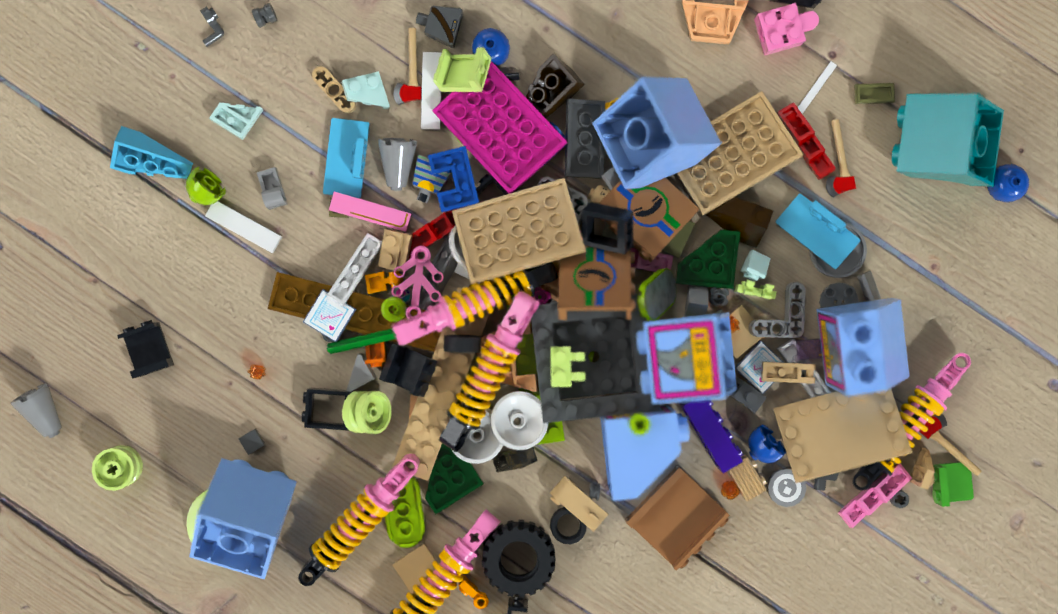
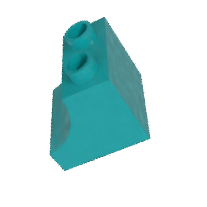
[892,94,1004,187]

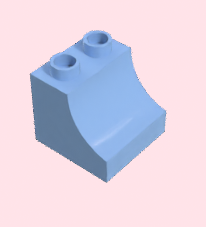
[189,458,297,580]

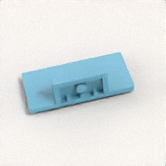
[323,118,370,198]
[776,194,860,270]

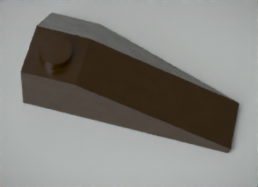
[526,54,585,119]
[692,197,774,248]

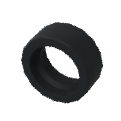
[444,335,481,353]
[550,507,587,545]

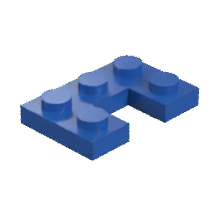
[428,146,479,213]

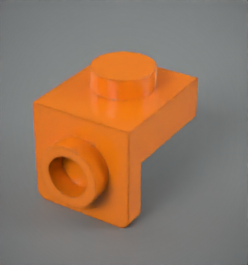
[365,342,387,368]

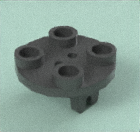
[819,283,859,308]

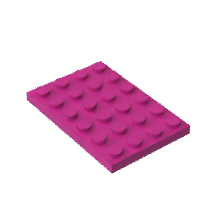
[432,61,567,194]

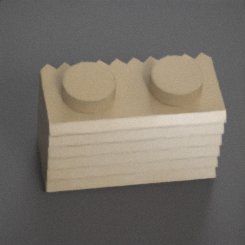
[728,455,767,501]

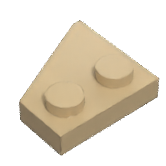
[909,447,935,490]

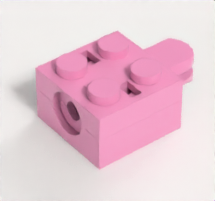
[754,3,819,56]

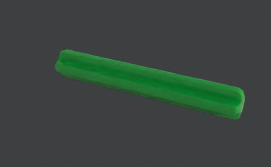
[327,328,397,354]

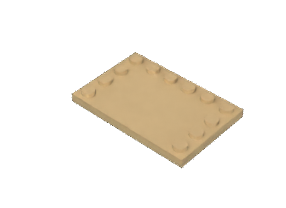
[676,91,803,216]
[452,178,586,284]
[773,388,912,483]

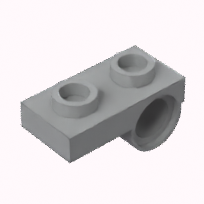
[257,167,288,210]

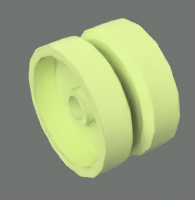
[342,391,391,434]
[92,445,143,491]

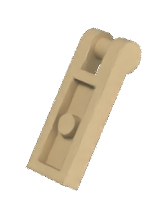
[761,362,816,384]

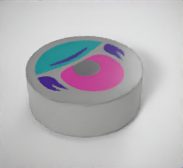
[392,287,412,304]

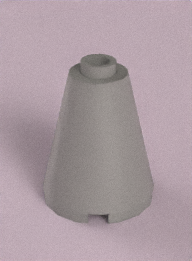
[378,138,417,191]
[11,383,62,438]

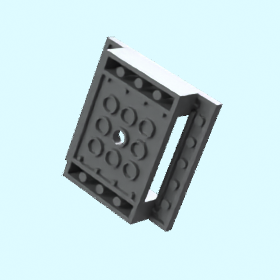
[531,294,660,423]

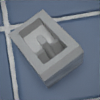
[684,285,708,317]
[347,353,377,392]

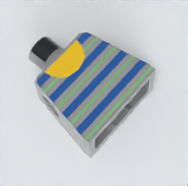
[413,155,452,203]

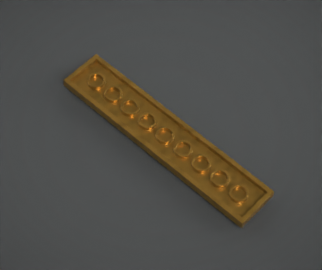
[267,272,443,352]

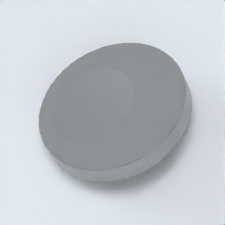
[809,223,867,278]

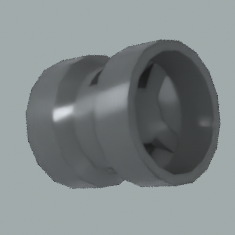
[252,3,278,28]

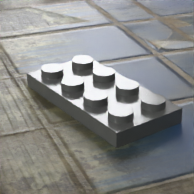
[565,99,605,179]

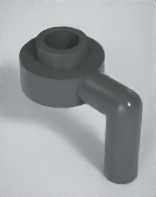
[200,6,224,47]

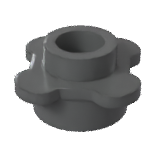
[709,287,729,306]

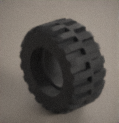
[482,519,556,598]

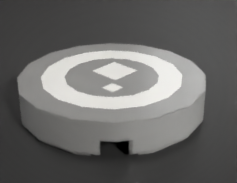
[767,468,806,507]

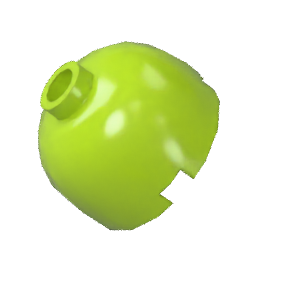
[185,167,226,205]

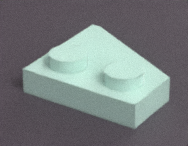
[341,71,390,109]
[209,102,263,140]

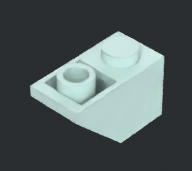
[740,250,771,281]

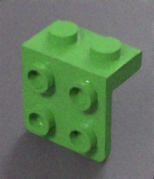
[932,462,974,507]

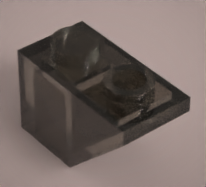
[493,447,538,472]

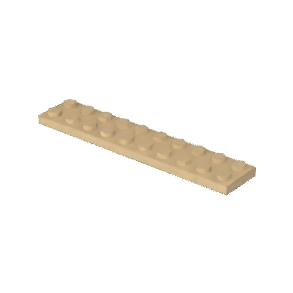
[392,287,489,481]

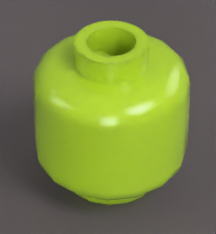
[381,297,407,322]

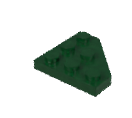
[675,229,740,289]
[425,443,484,515]

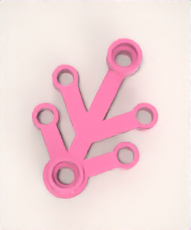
[391,246,444,318]

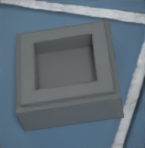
[239,428,266,455]

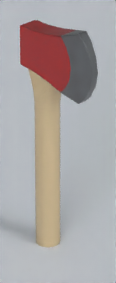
[393,28,422,105]
[826,119,856,197]
[919,414,982,476]

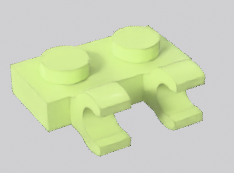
[734,280,777,299]
[551,346,585,387]

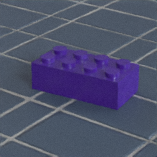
[679,399,743,474]

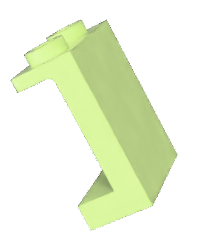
[433,48,492,92]

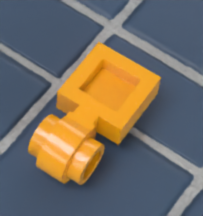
[365,271,403,294]
[459,575,489,609]

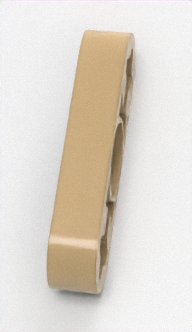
[312,66,356,114]

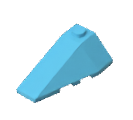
[110,126,193,179]

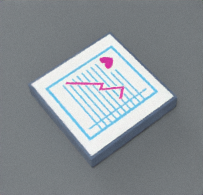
[303,289,356,342]
[735,340,783,394]

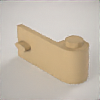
[550,476,609,532]

